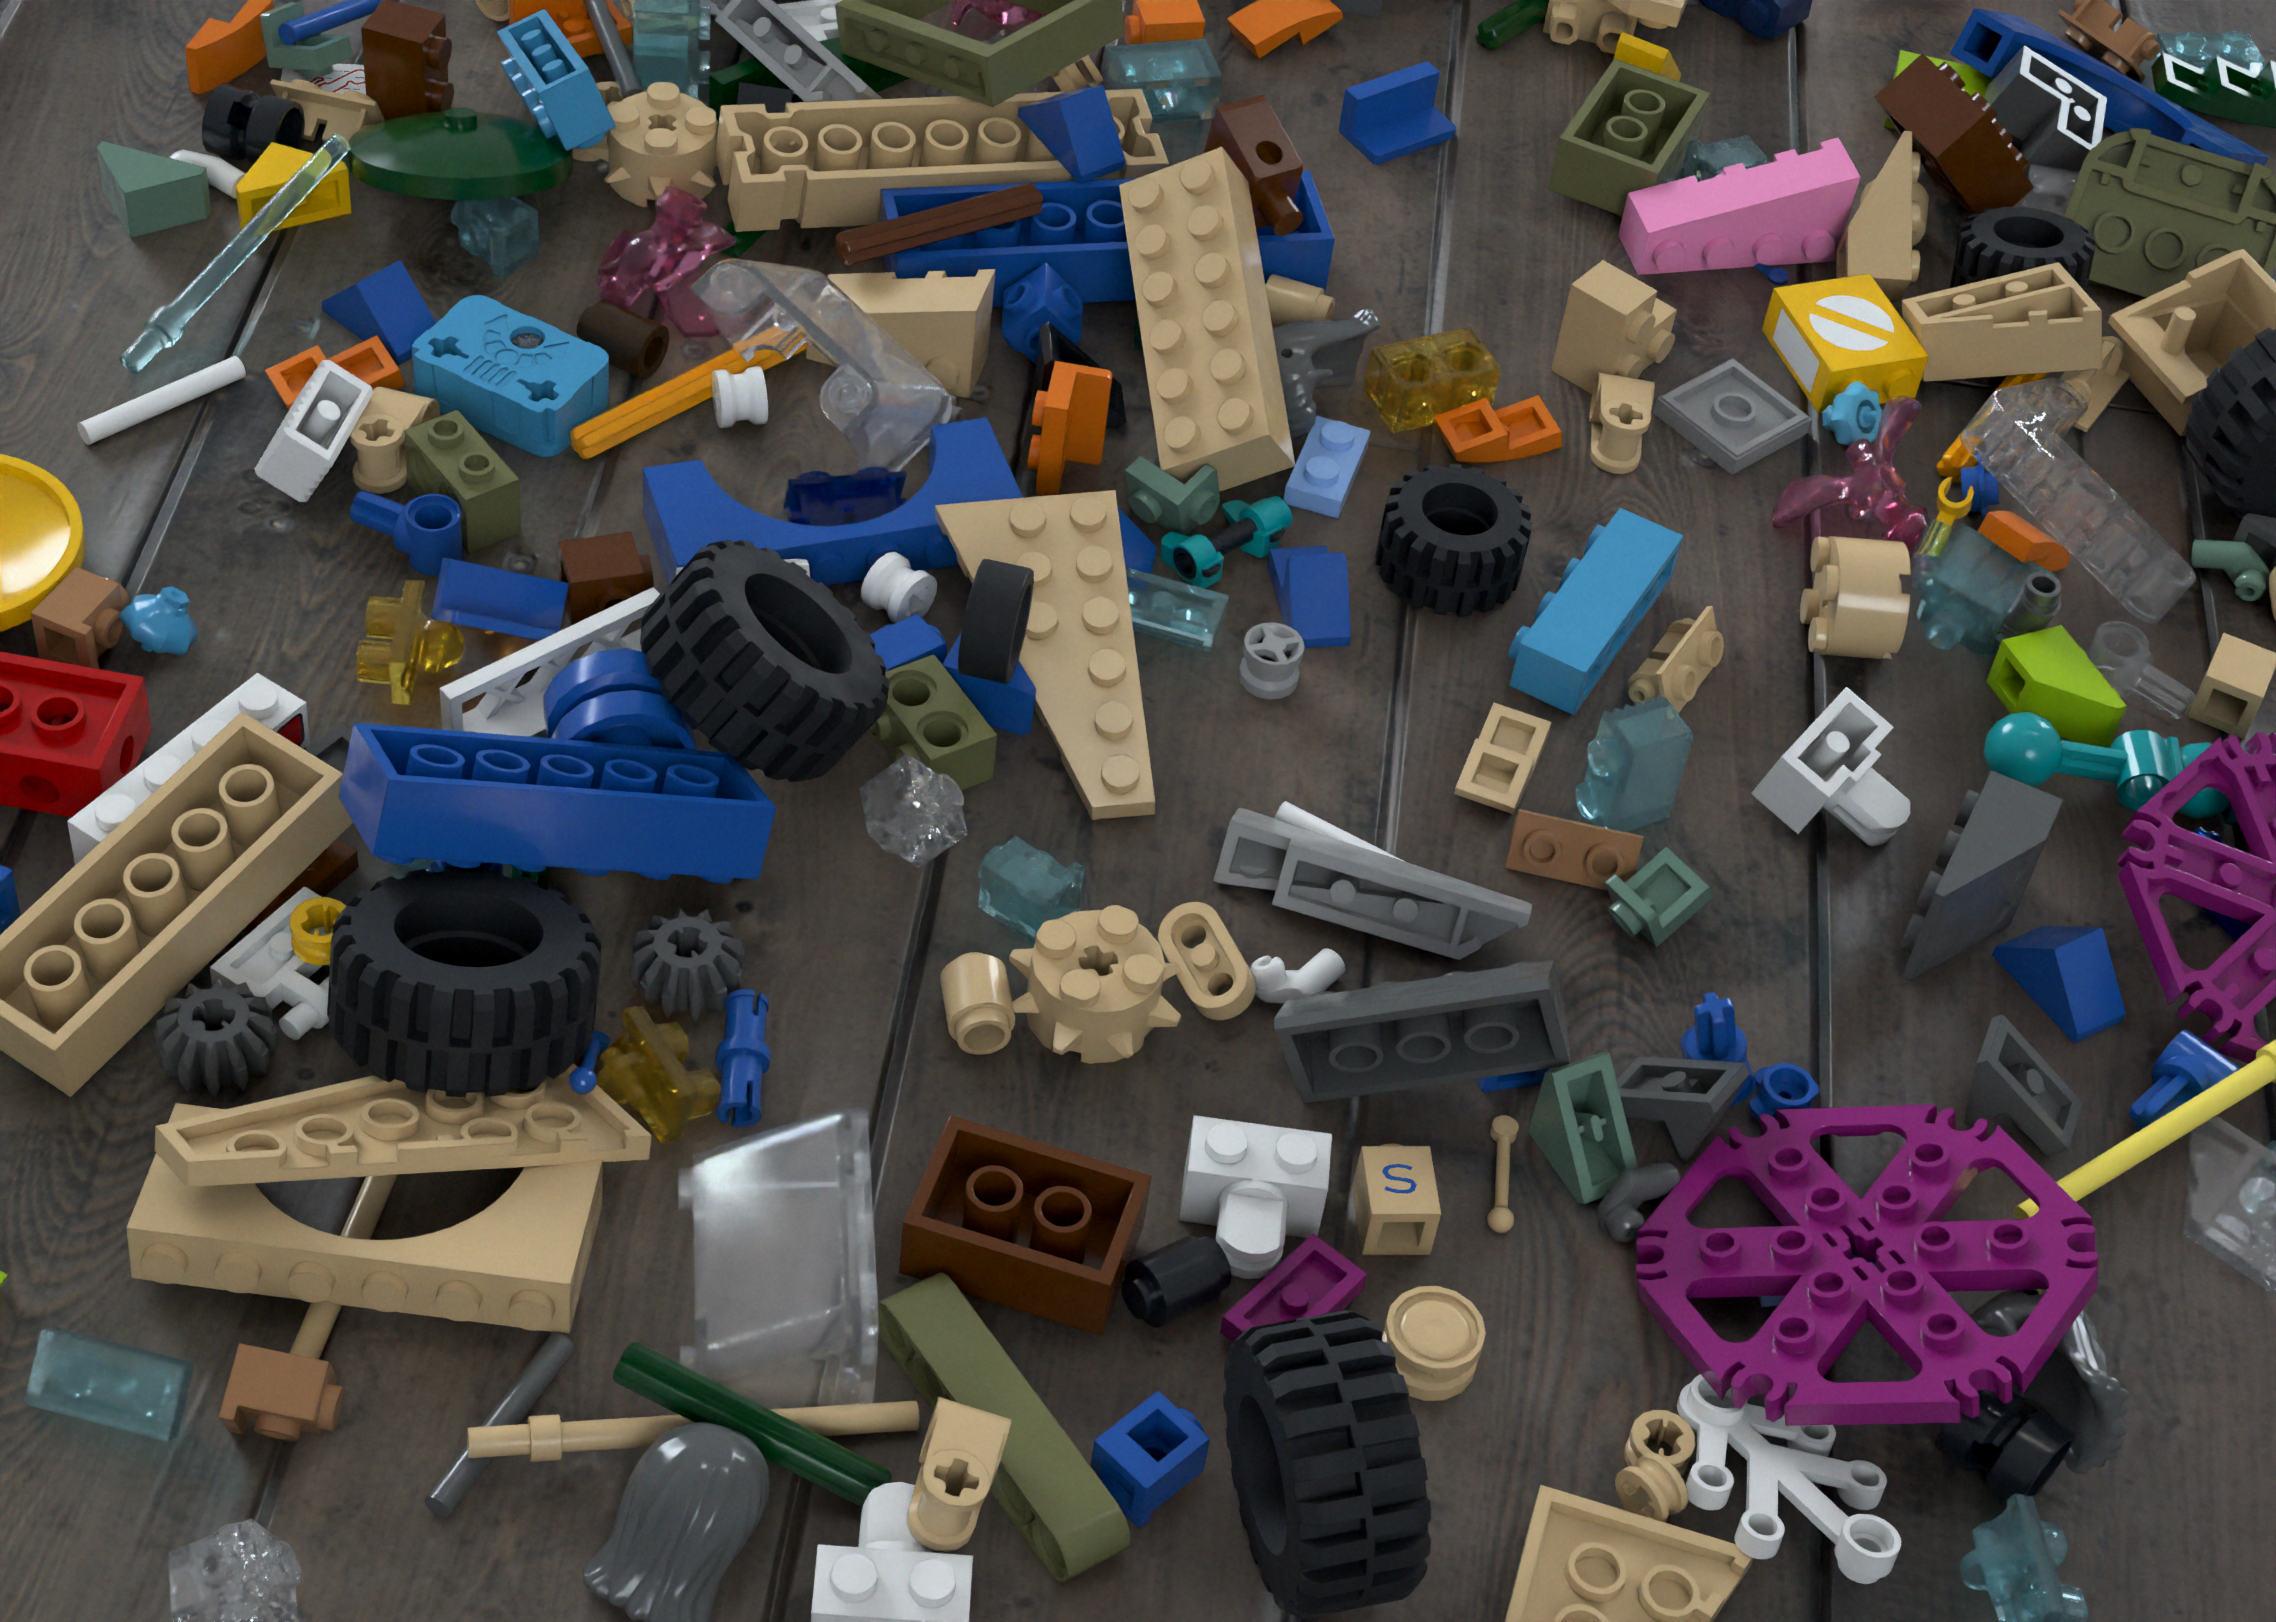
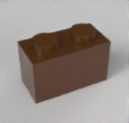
[361,0,454,121]

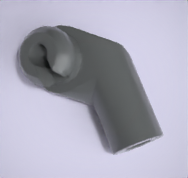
[1597,1162,1680,1242]

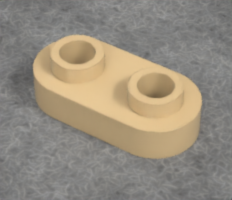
[1158,902,1256,1020]

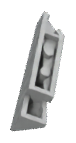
[696,0,883,102]
[1213,808,1532,960]

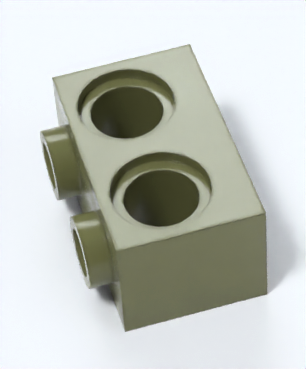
[404,410,521,554]
[867,654,997,803]

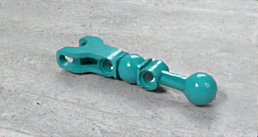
[1983,712,2248,825]

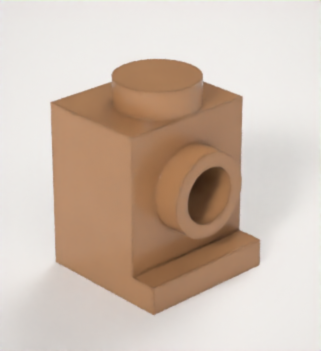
[31,567,130,669]
[218,1343,345,1441]

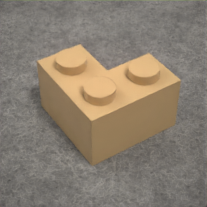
[1551,260,1677,394]

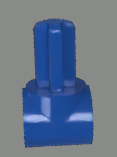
[349,491,463,576]
[1680,992,1756,1106]
[2129,1029,2241,1131]

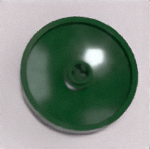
[348,108,573,200]

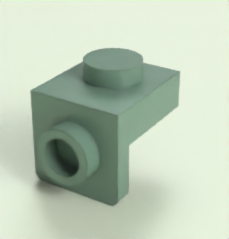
[260,2,353,77]
[1125,455,1220,536]
[1605,846,1713,948]

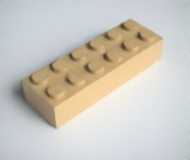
[1119,147,1295,492]
[0,711,353,1097]

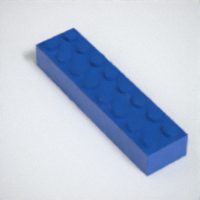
[879,171,1335,307]

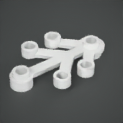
[1677,1374,1901,1584]

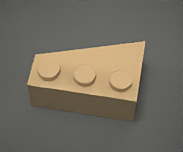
[1902,262,2102,382]
[806,269,996,399]

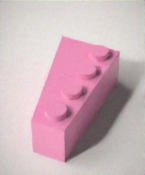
[1618,138,1861,275]

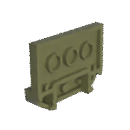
[2064,128,2276,299]

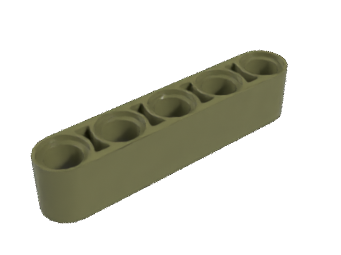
[874,1272,1131,1582]

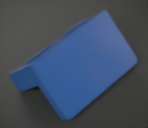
[1338,61,1456,164]
[431,558,569,641]

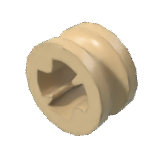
[1624,1410,1695,1477]
[1615,1452,1688,1522]

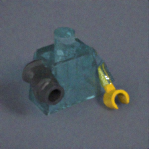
[1911,477,2062,656]

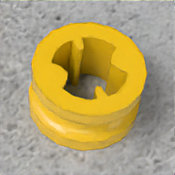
[289,897,346,965]

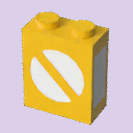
[1762,274,1929,414]

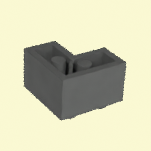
[1985,45,2107,196]

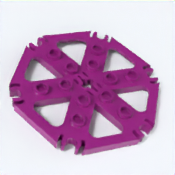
[2117,732,2276,1064]
[1636,1104,2098,1426]

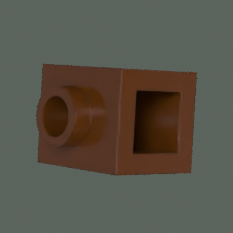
[558,531,654,626]

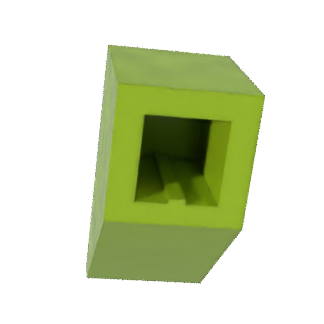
[1986,625,2127,748]

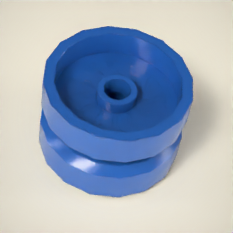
[543,649,696,750]

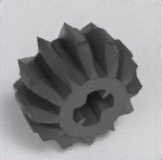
[630,906,745,1022]
[154,977,278,1098]

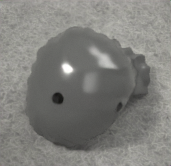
[1273,308,1380,439]
[1969,1289,2129,1474]
[582,1422,770,1622]

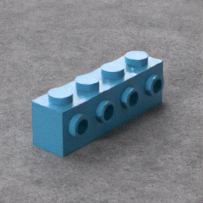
[497,9,616,151]
[1508,508,1684,715]

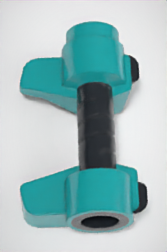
[1160,496,1292,589]

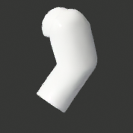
[169,150,246,199]
[1250,948,1345,1004]

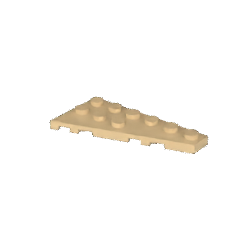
[934,490,1155,820]
[155,1063,651,1187]
[1504,1485,1754,1622]

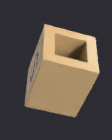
[2187,633,2276,739]
[1352,1144,1441,1255]

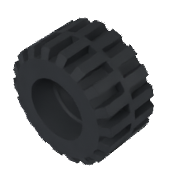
[1950,207,2096,293]
[1375,464,1533,616]

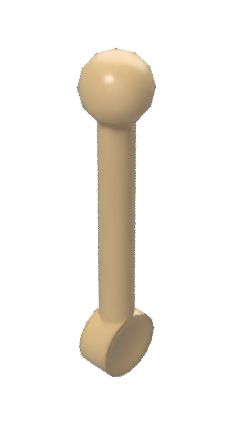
[1487,1115,1519,1233]

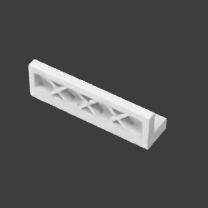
[440,587,660,738]

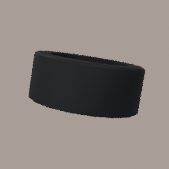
[958,559,1034,684]

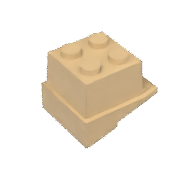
[2108,249,2276,436]

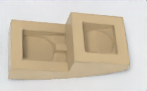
[1454,702,1552,814]

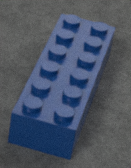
[339,723,776,884]

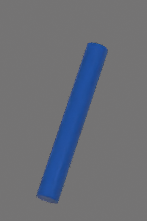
[278,0,400,45]

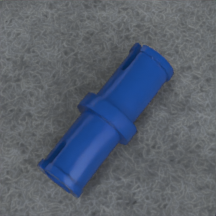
[715,989,771,1127]

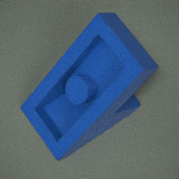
[1267,546,1351,648]

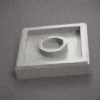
[1653,358,1812,475]

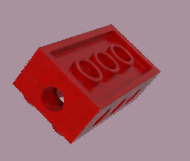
[0,652,152,817]

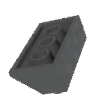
[1274,960,1570,1104]

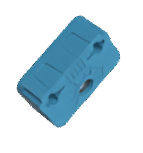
[412,295,609,457]

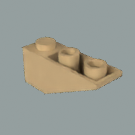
[1836,131,1920,301]

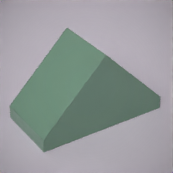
[97,141,211,238]
[1528,1052,1638,1204]

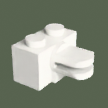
[1751,687,1911,846]
[1179,1115,1332,1279]
[811,1482,973,1622]

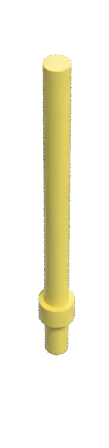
[2014,1039,2276,1220]

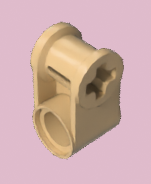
[1589,372,1655,474]
[350,387,440,494]
[907,1397,1011,1552]

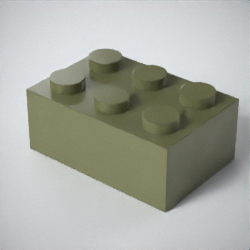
[1548,59,1710,218]

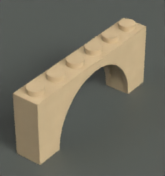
[127,1103,603,1334]

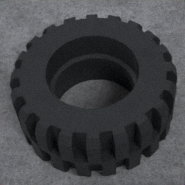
[2186,328,2276,519]
[640,539,889,782]
[327,867,601,1098]
[1223,1310,1431,1619]

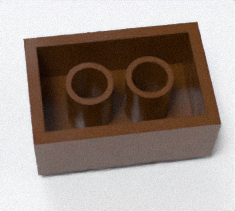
[1874,53,2034,215]
[899,1115,1152,1336]

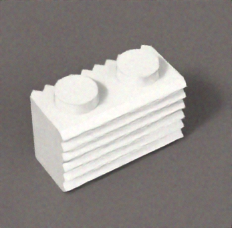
[254,360,374,502]

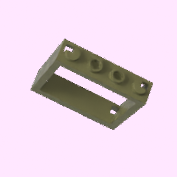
[835,0,1125,107]

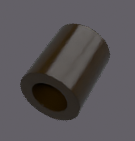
[576,300,669,379]

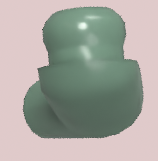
[2191,539,2270,601]

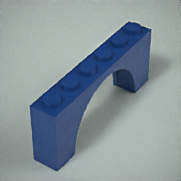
[1950,8,2269,166]
[643,417,1023,586]

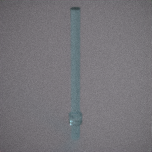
[119,133,351,374]

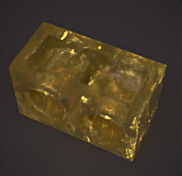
[1363,327,1501,433]

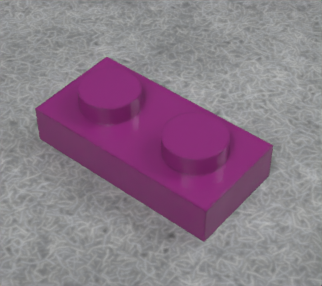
[1220,1233,1367,1342]

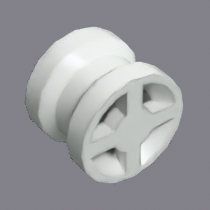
[712,366,768,428]
[861,552,937,624]

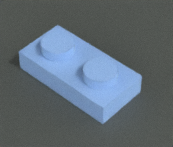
[1284,416,1371,519]

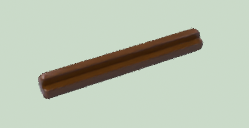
[835,183,1043,266]

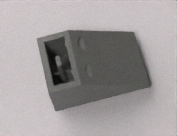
[1900,770,2064,981]

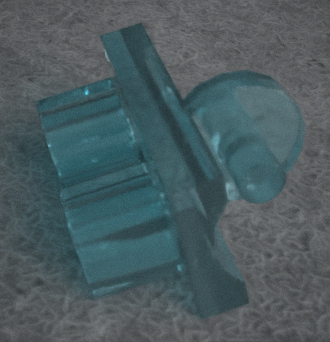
[1959,1493,2088,1622]

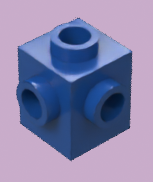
[1001,263,1083,365]

